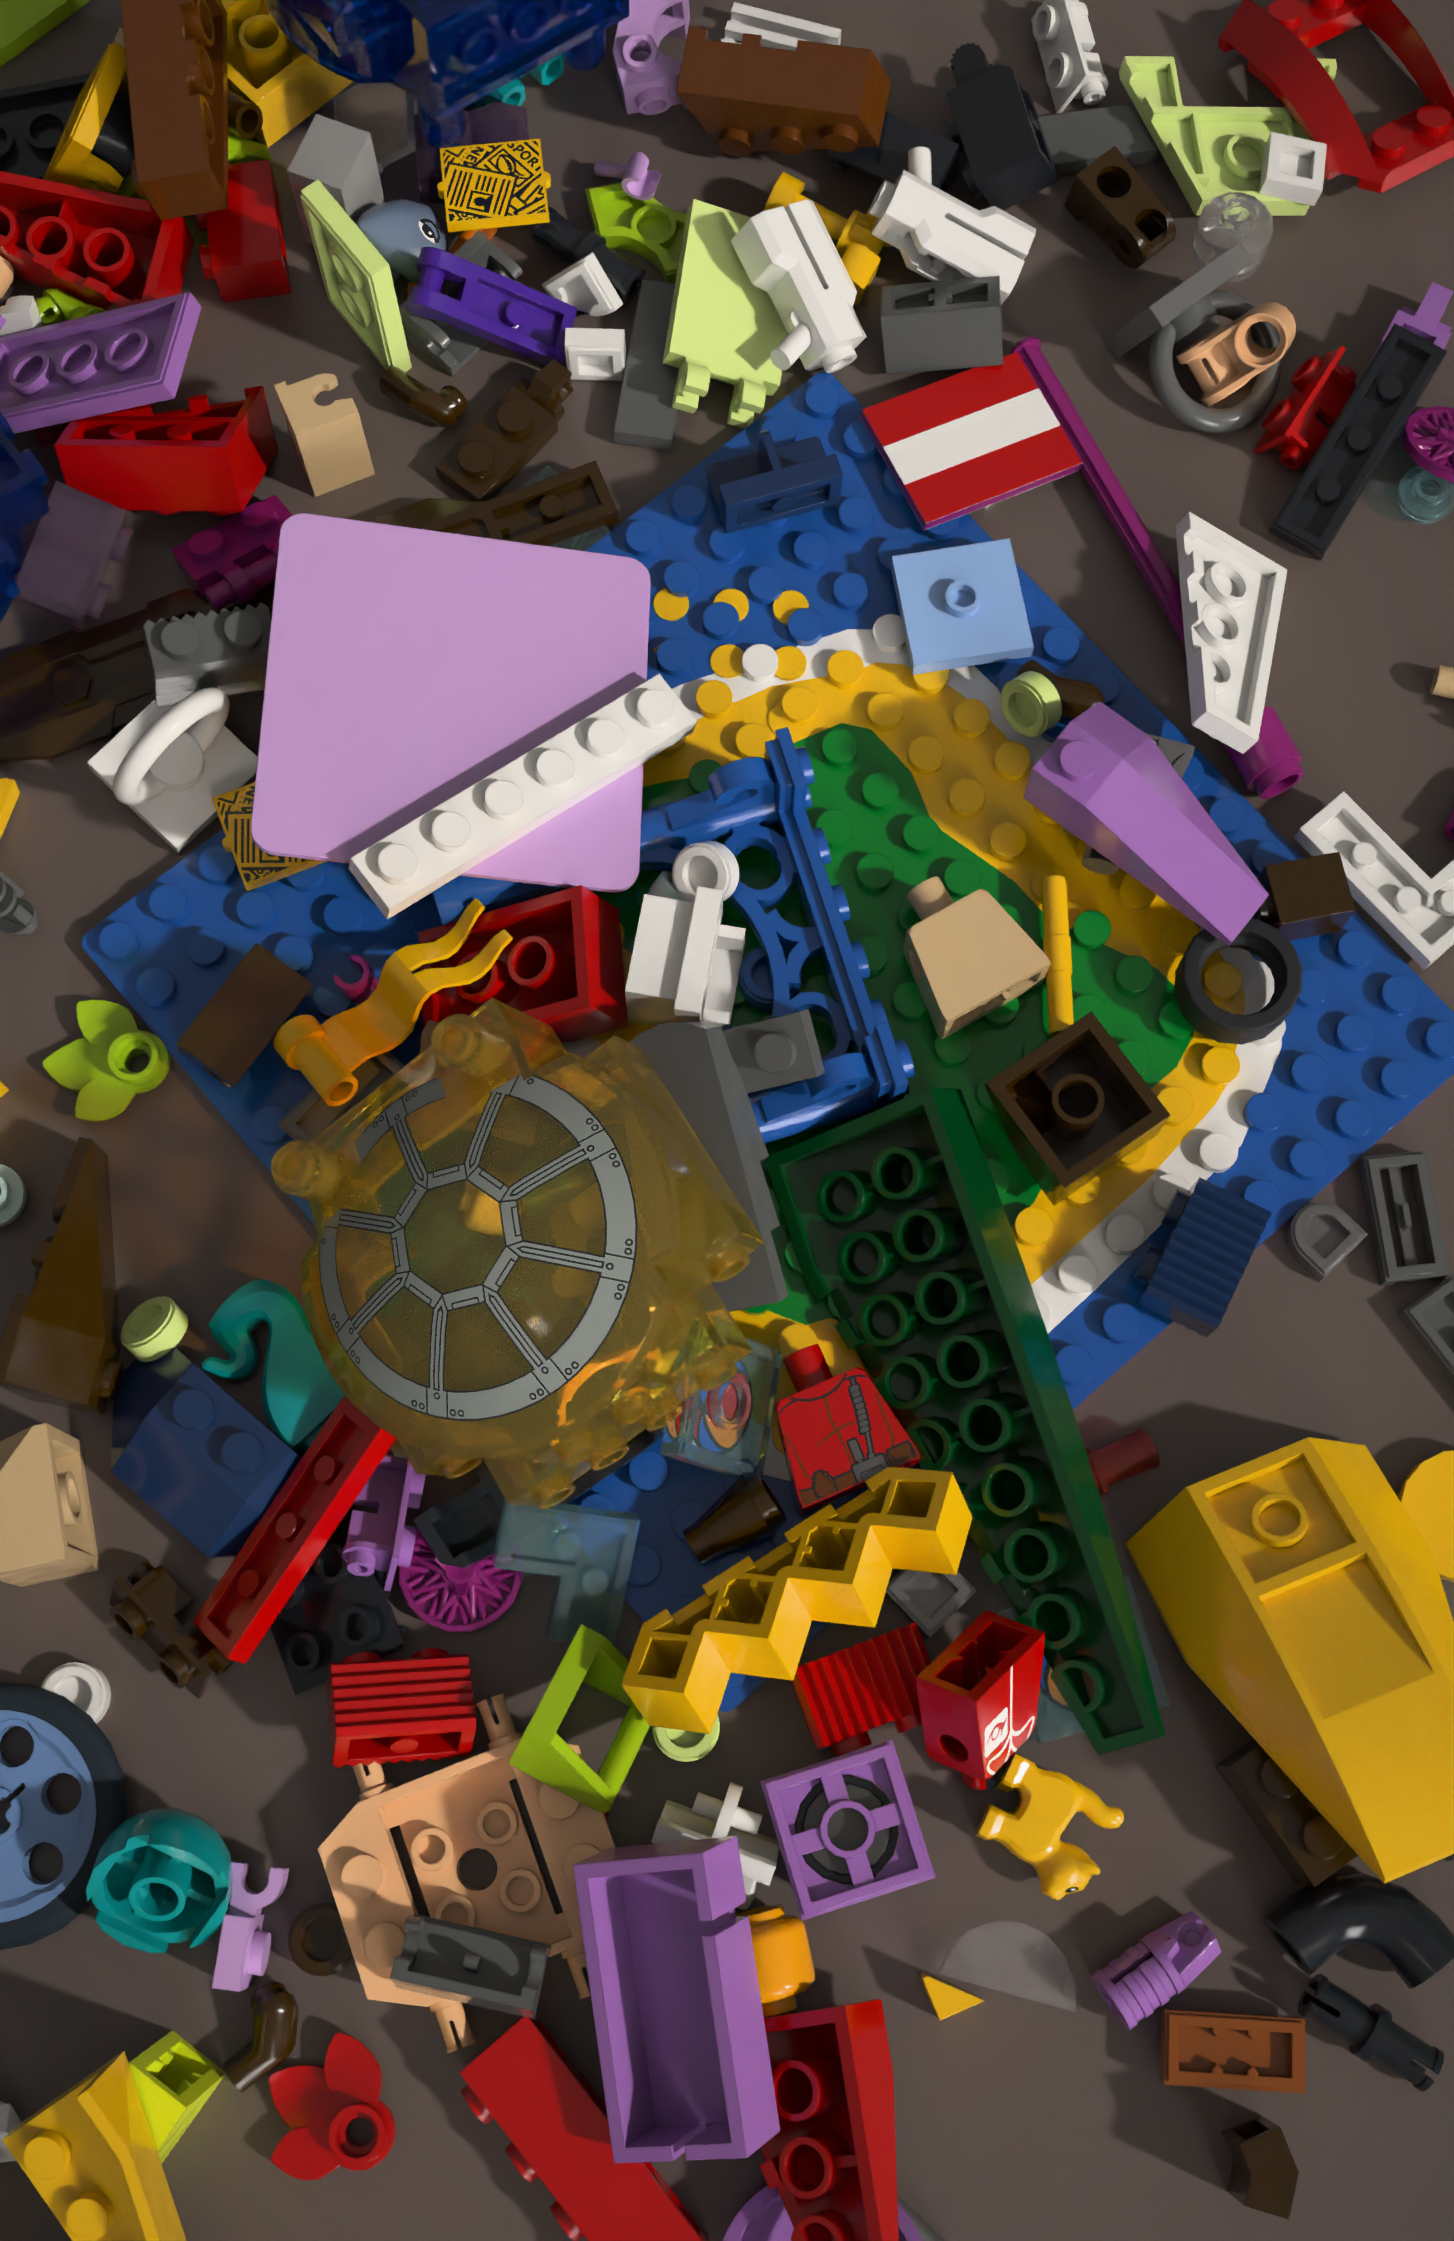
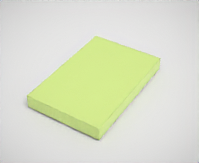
[300,180,412,372]

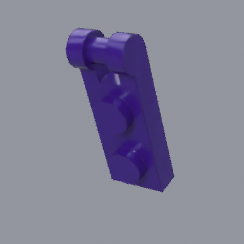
[406,247,577,365]

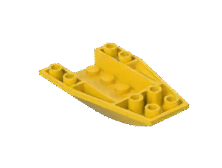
[1125,1437,1454,1884]

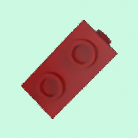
[1253,345,1357,470]

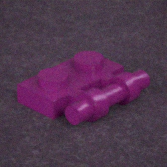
[171,494,293,612]

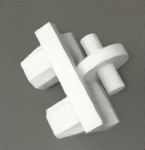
[651,1782,780,1910]

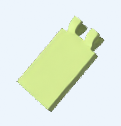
[663,199,788,429]

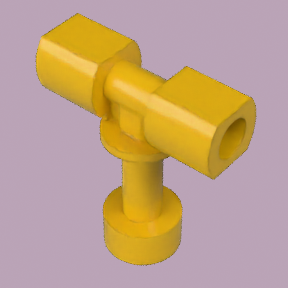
[764,172,892,305]

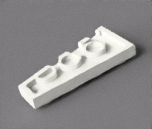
[1175,512,1287,754]

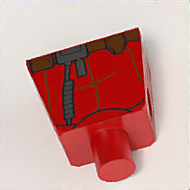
[774,1344,921,1516]

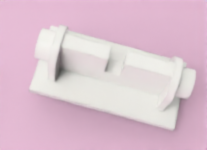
[1031,0,1108,114]

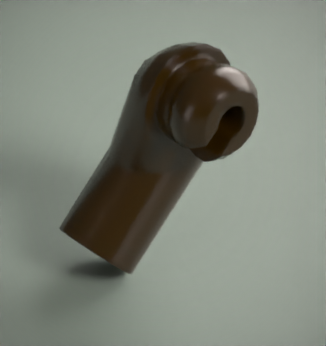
[379,366,467,427]

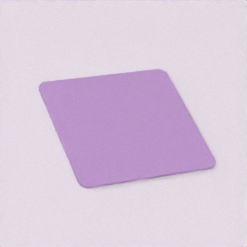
[251,513,651,893]

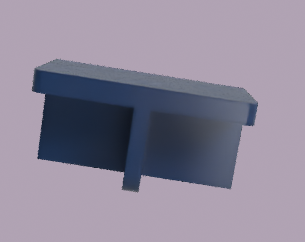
[707,430,843,534]

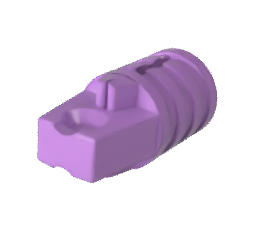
[1091,1911,1221,2031]

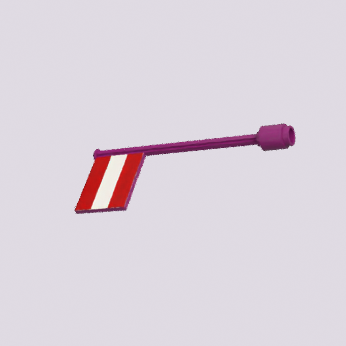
[860,336,1304,799]

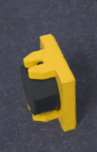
[43,42,135,194]

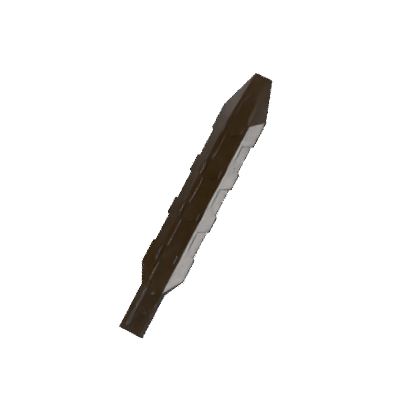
[0,460,619,762]

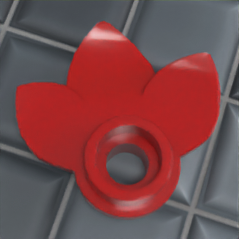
[269,2032,396,2181]

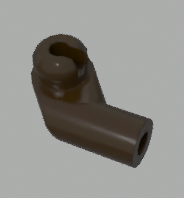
[1016,660,1105,720]
[223,1981,299,2092]

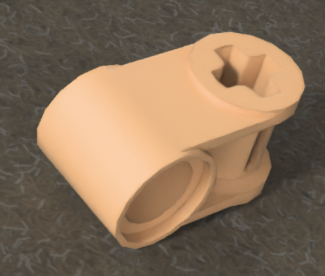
[1176,302,1296,407]

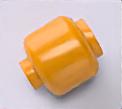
[735,1904,815,2017]

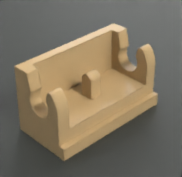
[274,373,375,497]

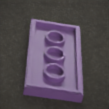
[0,292,202,437]

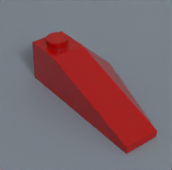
[759,1999,899,2241]

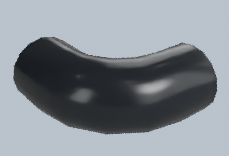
[1263,1874,1454,1989]

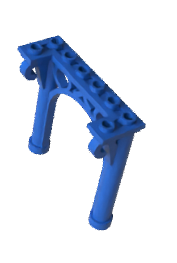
[433,727,915,1220]

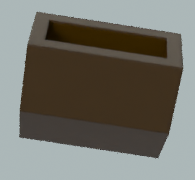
[1222,2115,1299,2220]

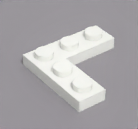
[1294,791,1454,970]

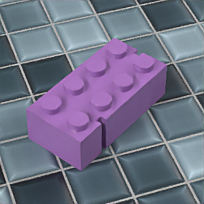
[573,1836,780,2164]

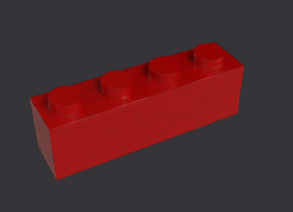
[460,2015,709,2241]

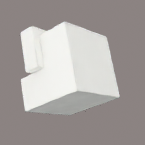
[625,886,746,1027]

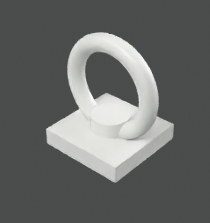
[87,687,258,854]

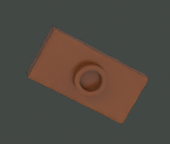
[1160,2008,1305,2094]

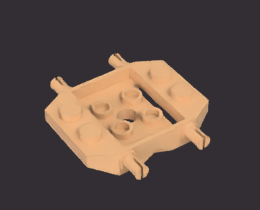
[318,1693,616,2053]

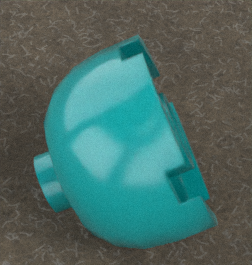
[86,1808,233,1953]

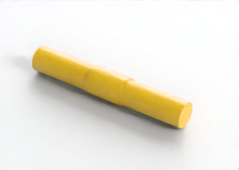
[1041,875,1074,1038]

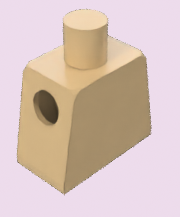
[903,876,1051,1040]

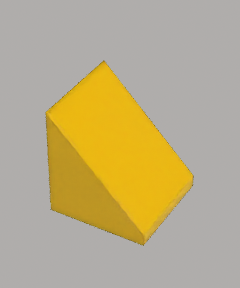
[919,1973,984,2021]

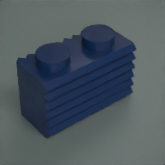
[1133,1177,1272,1337]

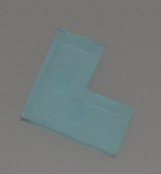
[493,1496,640,1646]

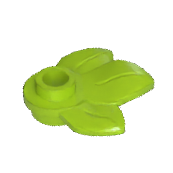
[42,999,170,1121]

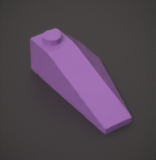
[1023,701,1269,946]

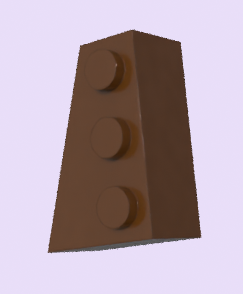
[676,26,891,157]

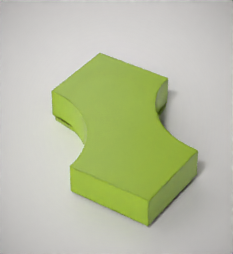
[585,182,686,283]

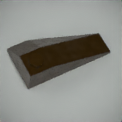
[0,1137,124,1415]

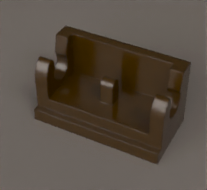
[176,942,313,1089]

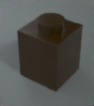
[1252,852,1355,941]

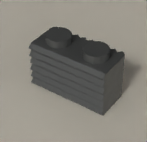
[143,602,272,707]

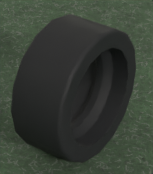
[1174,918,1302,1045]

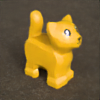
[976,1754,1124,1900]

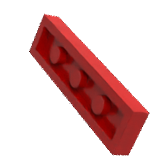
[192,1396,398,1664]

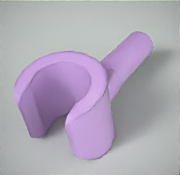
[594,151,661,200]

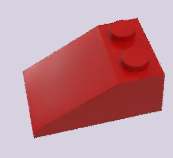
[419,885,628,1044]

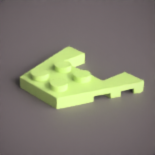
[1119,56,1337,216]

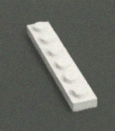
[349,674,697,920]

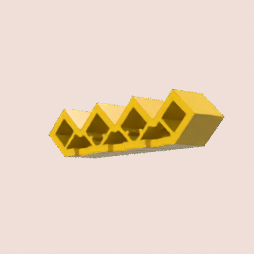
[621,1467,972,1734]

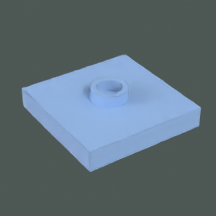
[890,538,1034,675]

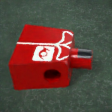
[916,1610,1045,1790]

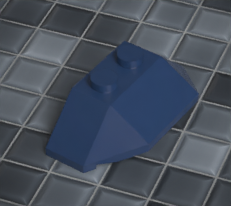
[111,1347,302,1559]

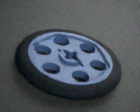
[0,1682,128,1950]

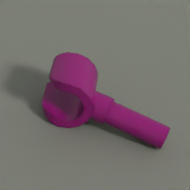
[333,955,418,1019]

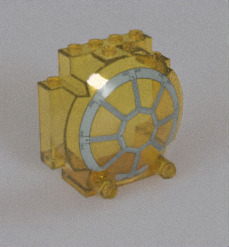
[271,998,765,1510]

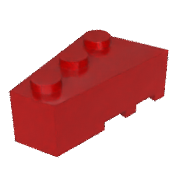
[54,386,278,516]

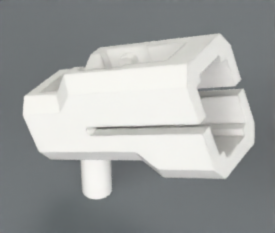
[869,147,1036,305]
[731,199,867,373]

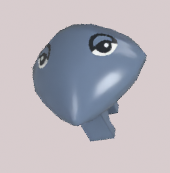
[356,199,446,284]

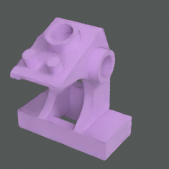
[612,0,691,115]

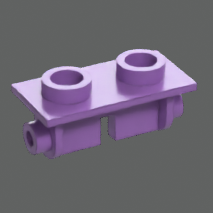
[342,1440,426,1591]

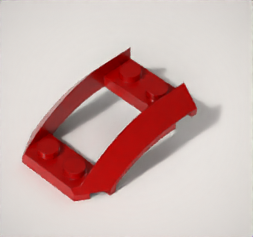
[1218,0,1454,194]

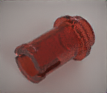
[1084,1428,1160,1497]

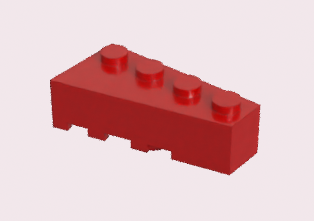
[0,171,194,311]

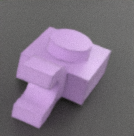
[212,1861,289,1992]

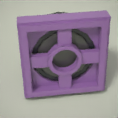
[760,1740,936,1921]

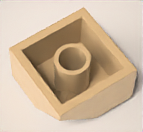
[0,1423,100,1587]

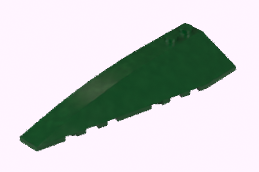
[765,1087,1165,1755]

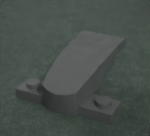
[564,1009,825,1322]

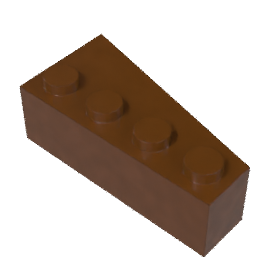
[120,0,228,220]

